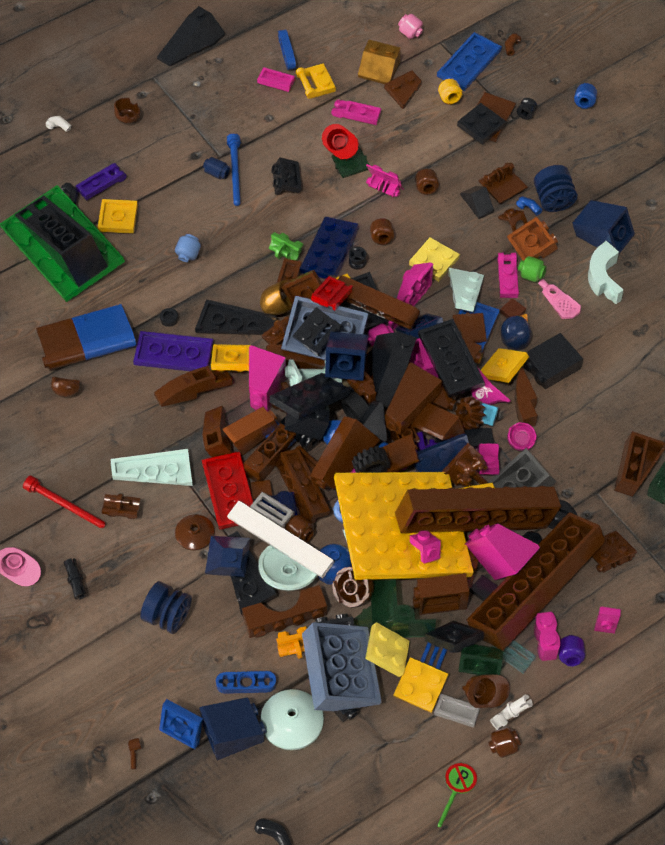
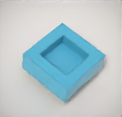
[482,403,499,426]

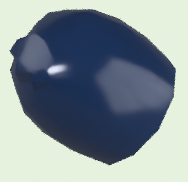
[501,314,532,351]

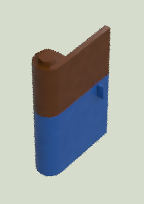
[36,304,136,370]

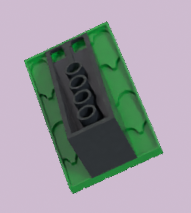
[0,185,125,302]

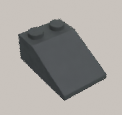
[487,448,557,488]

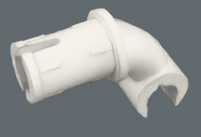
[490,694,533,730]

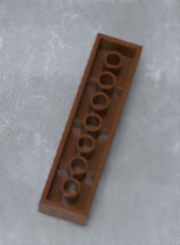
[395,486,561,533]
[466,512,605,651]

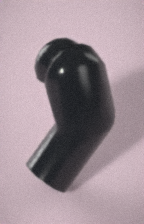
[61,182,79,205]

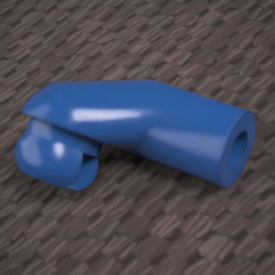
[516,196,543,215]

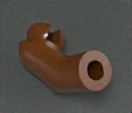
[505,33,521,56]

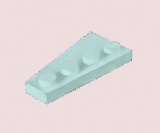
[111,449,193,486]

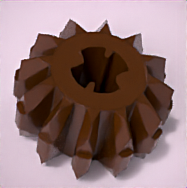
[454,397,486,430]

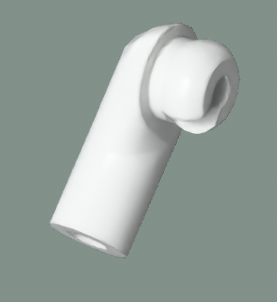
[46,116,72,132]

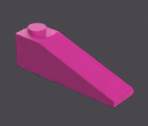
[388,262,433,332]

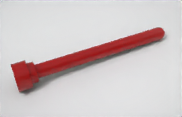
[23,475,106,528]

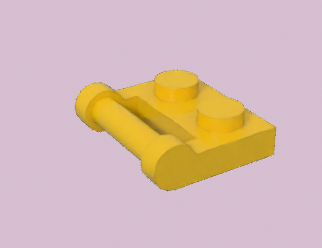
[295,63,336,99]

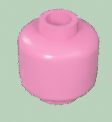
[398,14,423,39]

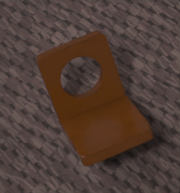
[498,208,528,232]

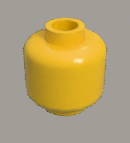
[438,79,462,104]

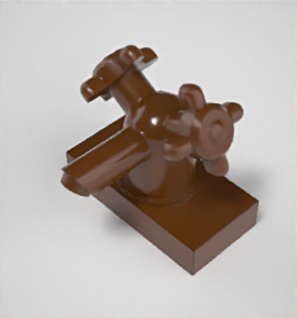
[442,443,488,487]

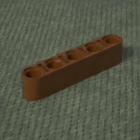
[338,275,420,329]

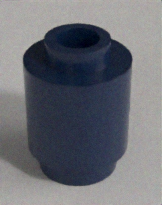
[203,157,230,179]

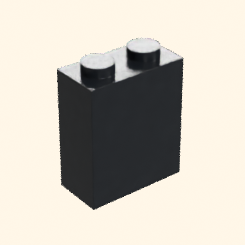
[523,333,583,390]

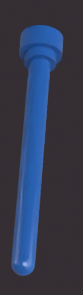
[227,134,241,206]

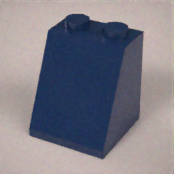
[572,200,635,254]
[325,332,368,381]
[199,697,266,760]

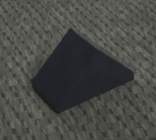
[460,186,494,219]
[359,400,387,441]

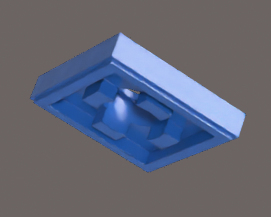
[159,699,203,749]

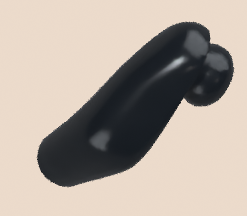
[254,818,292,845]

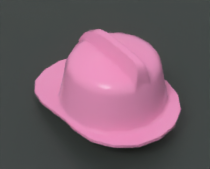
[0,547,41,586]

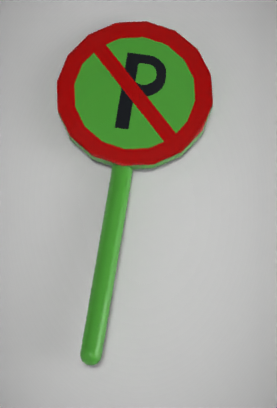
[438,763,477,827]

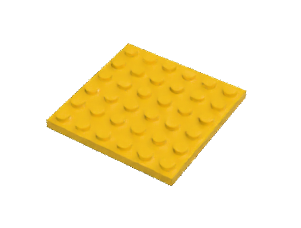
[334,472,474,580]

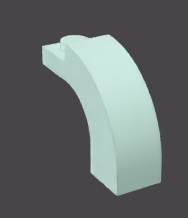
[588,241,624,304]

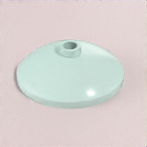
[258,545,317,591]
[261,689,324,750]

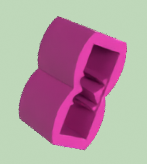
[534,612,560,661]

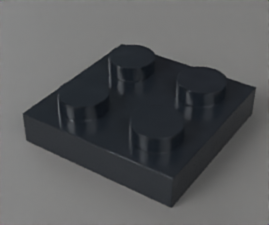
[457,103,506,144]
[425,621,484,653]

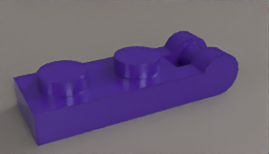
[76,163,127,201]

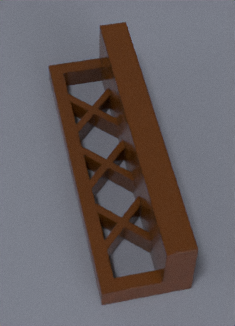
[276,448,330,525]

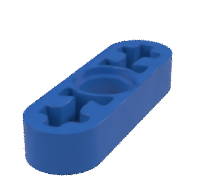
[278,29,296,70]
[216,671,276,694]

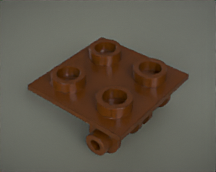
[478,162,528,204]
[592,531,637,573]

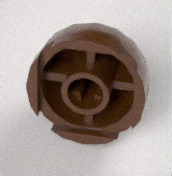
[332,567,374,607]

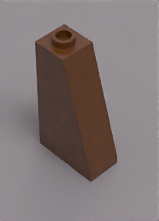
[385,363,442,435]
[310,416,380,489]

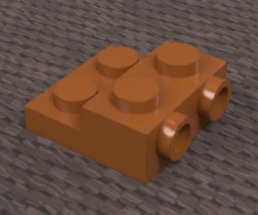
[507,217,558,261]

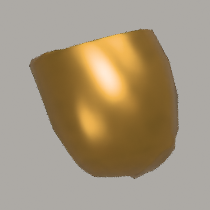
[260,280,293,315]

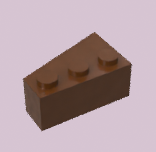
[614,431,665,497]

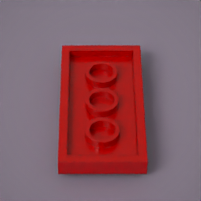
[202,452,253,530]

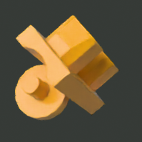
[276,626,307,659]

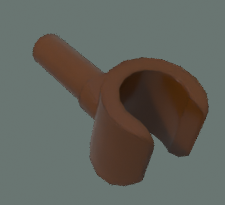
[128,738,141,770]

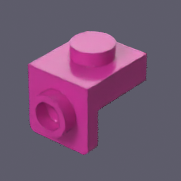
[410,531,440,563]

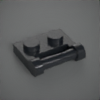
[293,307,343,357]

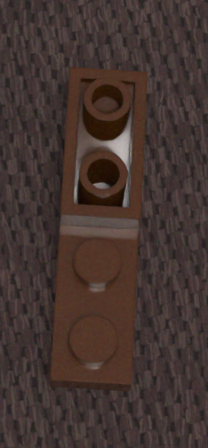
[154,366,232,407]

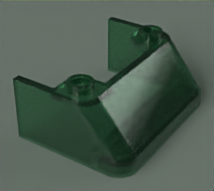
[371,579,436,638]

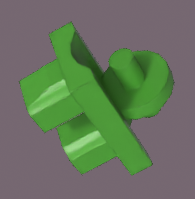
[269,232,303,261]

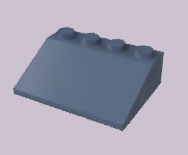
[281,296,368,360]
[302,622,382,711]

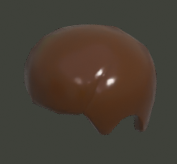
[114,98,141,124]
[51,377,80,397]

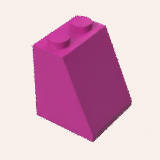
[249,345,286,412]
[465,524,540,580]

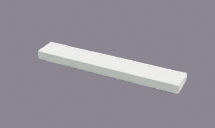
[227,501,334,578]

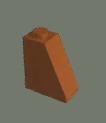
[223,407,278,456]

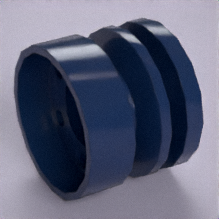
[534,165,578,212]
[140,581,192,634]

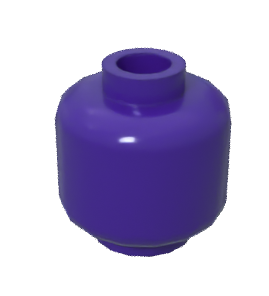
[558,635,586,667]

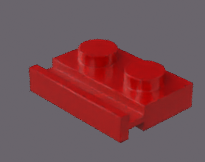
[311,276,353,311]

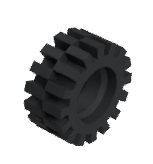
[352,446,391,473]

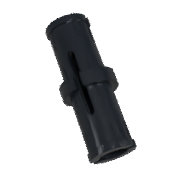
[64,558,87,600]

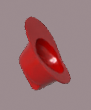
[322,124,359,159]

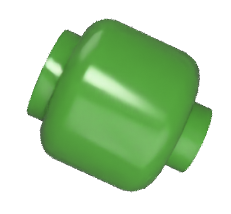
[518,256,546,282]

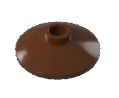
[175,514,215,551]

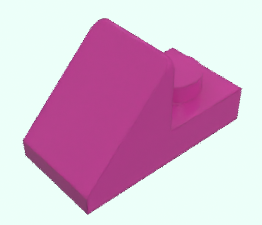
[477,443,499,474]

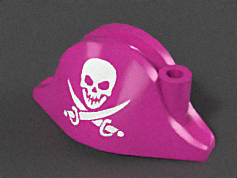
[471,366,511,405]

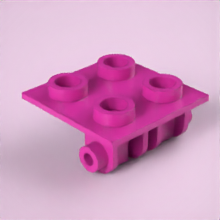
[366,164,404,197]

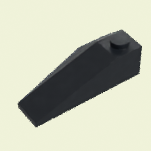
[371,332,417,410]

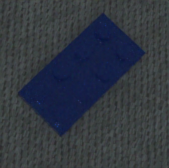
[300,217,359,279]

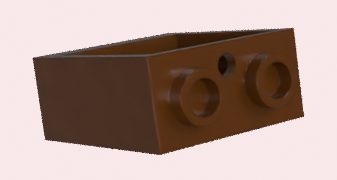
[413,573,469,615]

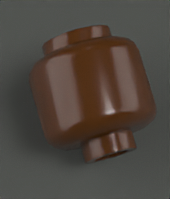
[415,169,439,195]
[370,218,394,245]
[285,514,314,543]
[488,726,521,758]

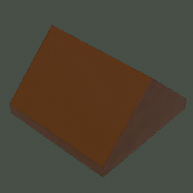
[412,403,465,440]

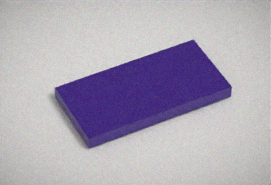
[133,331,214,371]

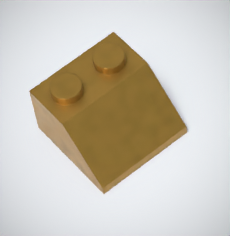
[358,40,401,84]

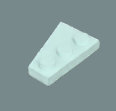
[448,268,484,312]

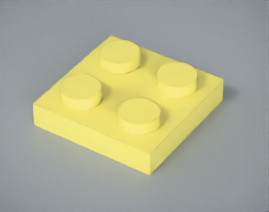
[409,238,460,282]
[365,622,410,677]

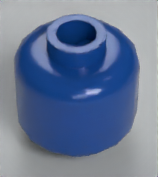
[574,83,597,109]

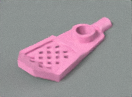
[538,279,581,319]

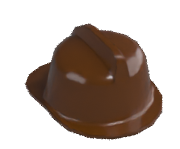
[462,675,510,708]

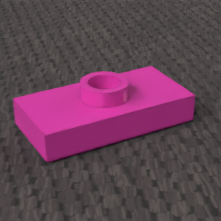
[257,67,295,92]
[594,607,621,634]

